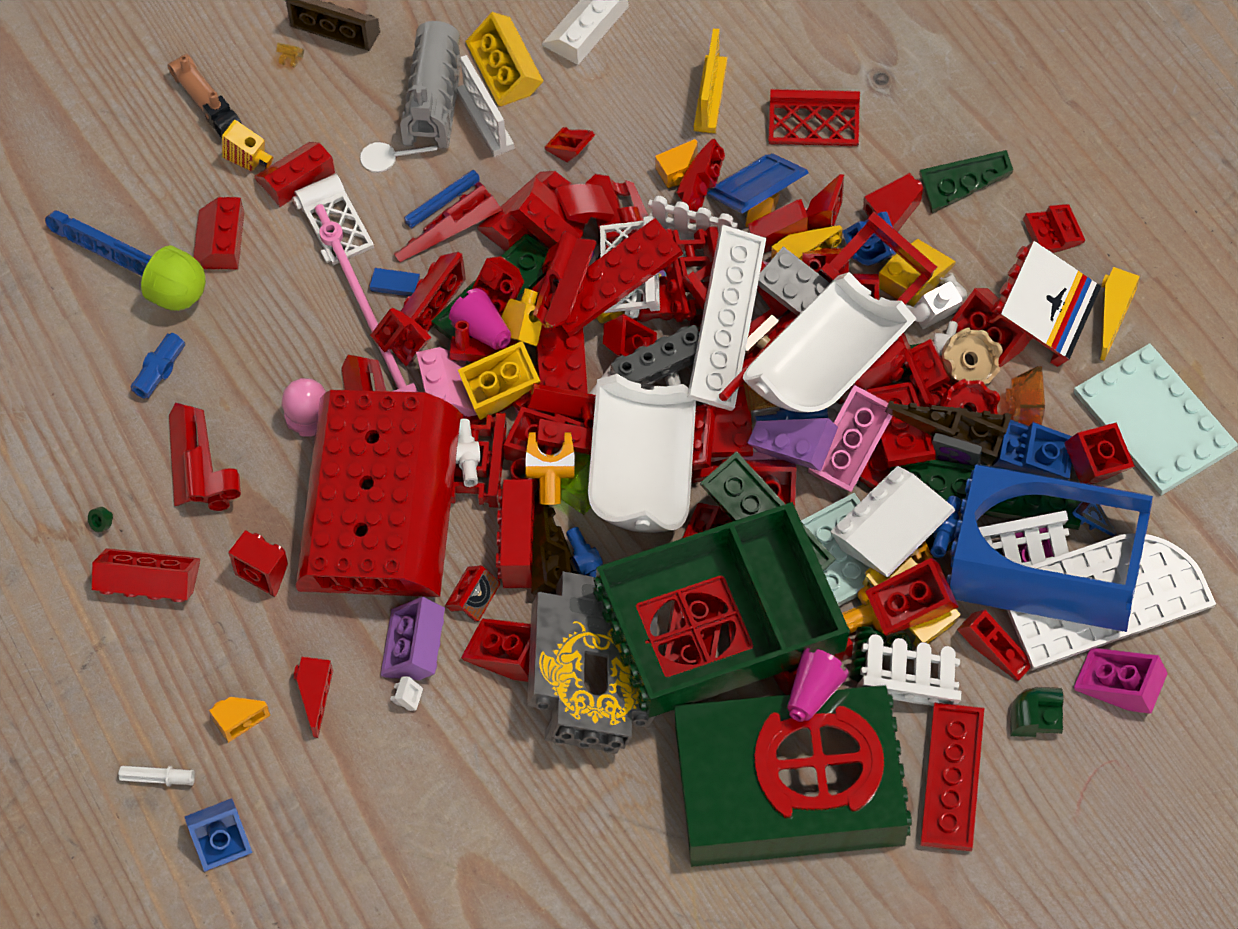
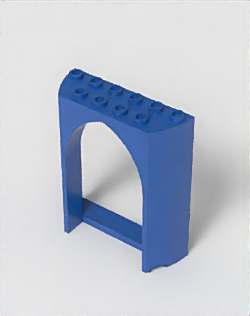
[947,464,1153,632]

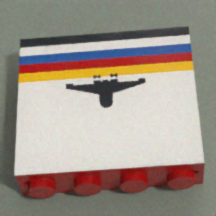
[989,241,1101,367]

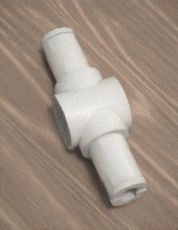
[455,419,480,487]

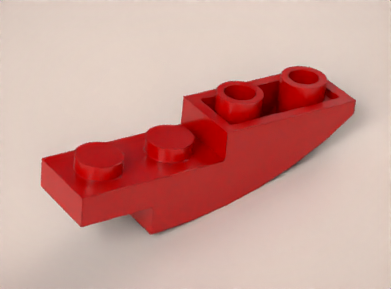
[677,139,725,223]

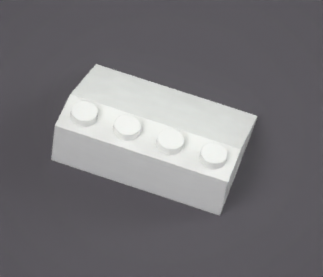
[830,466,955,577]

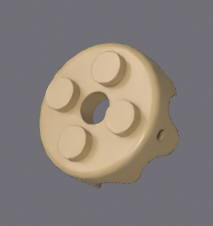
[941,328,1002,384]

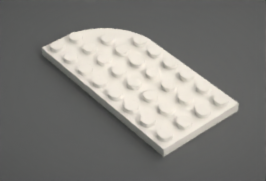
[1007,533,1216,670]

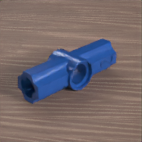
[130,332,185,399]

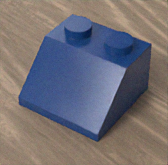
[184,798,253,872]

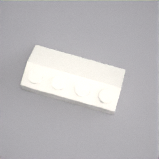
[542,0,629,65]

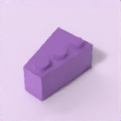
[748,418,838,471]

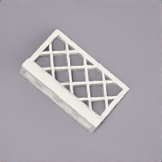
[457,55,514,157]
[600,216,660,313]

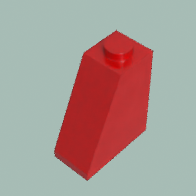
[863,173,923,232]
[748,199,808,253]

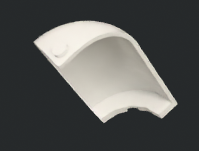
[743,272,916,412]
[588,374,696,533]

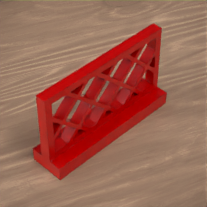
[769,89,860,146]

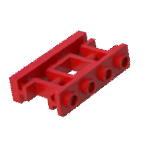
[663,226,719,322]
[451,413,507,508]

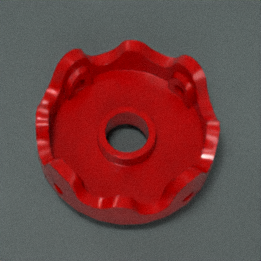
[940,379,1000,414]

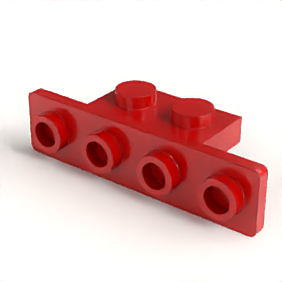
[897,332,950,407]

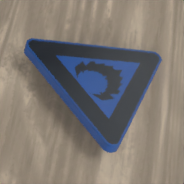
[1073,502,1117,537]

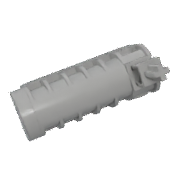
[400,21,461,148]

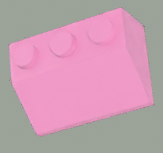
[416,347,477,417]

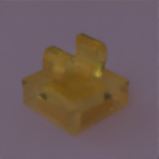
[276,43,304,68]

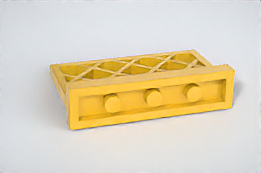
[694,28,727,134]

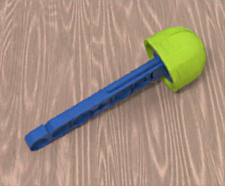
[45,210,206,311]

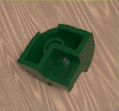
[1010,687,1064,737]

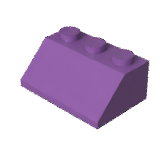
[381,597,445,680]

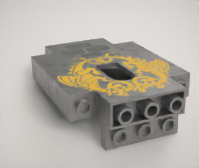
[528,572,657,753]

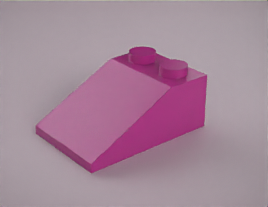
[1074,648,1168,714]

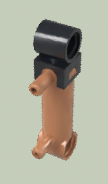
[167,53,242,138]

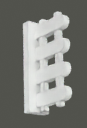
[648,196,737,252]
[979,511,1069,567]
[857,634,961,706]

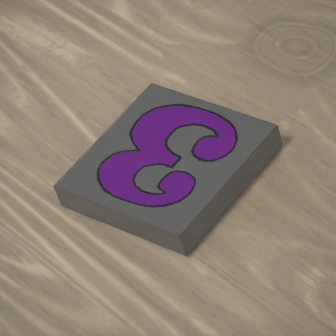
[933,433,982,466]

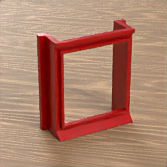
[820,212,937,305]
[682,261,789,337]

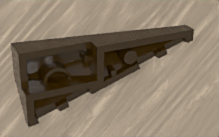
[885,401,1012,465]
[531,490,579,596]

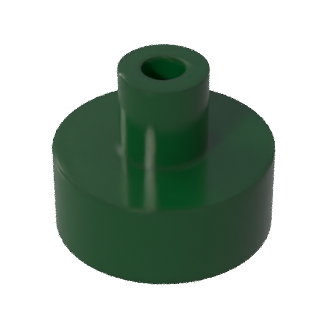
[88,507,113,532]

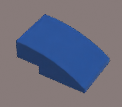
[992,419,1072,480]

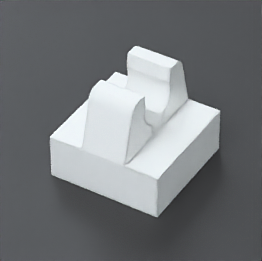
[390,676,423,711]

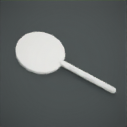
[360,142,438,172]

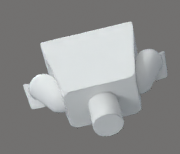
[906,272,967,330]

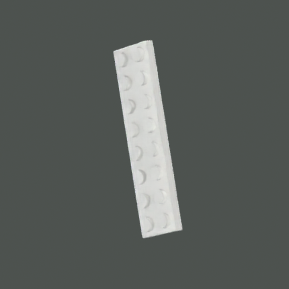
[687,225,766,411]

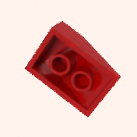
[836,340,906,404]
[865,558,959,635]
[461,618,531,682]

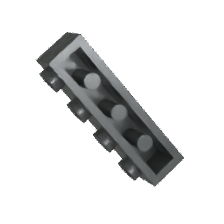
[610,325,700,388]

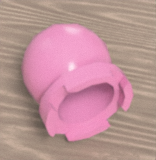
[282,378,326,436]

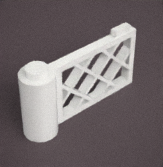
[292,174,374,266]

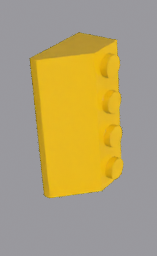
[465,12,544,106]

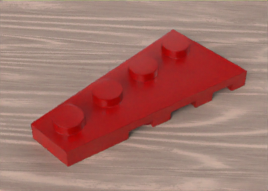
[711,381,753,458]

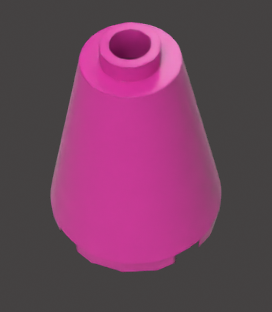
[449,288,511,350]
[787,648,849,722]

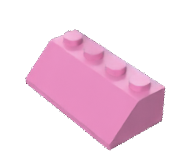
[808,385,892,492]

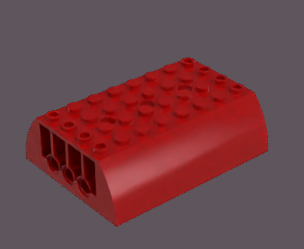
[296,390,461,597]

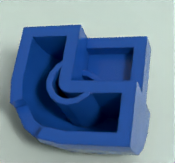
[842,212,900,266]

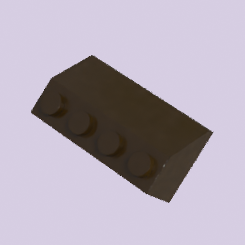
[285,0,380,52]

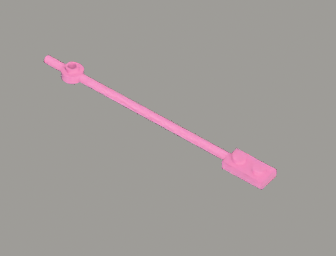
[315,204,418,392]

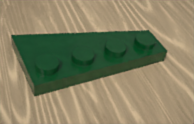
[919,150,1013,213]

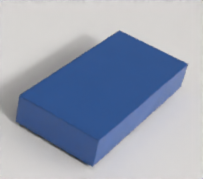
[370,268,420,296]

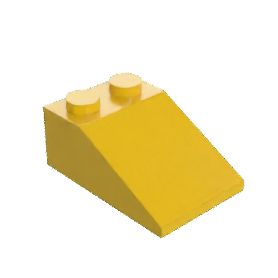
[879,239,956,307]
[458,341,541,420]

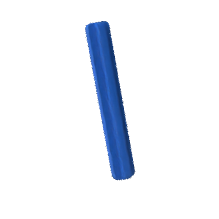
[404,170,480,228]

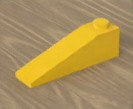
[1100,267,1140,361]

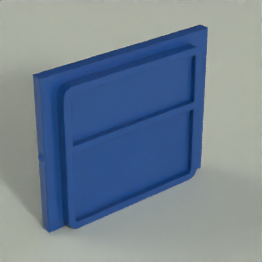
[707,153,808,214]

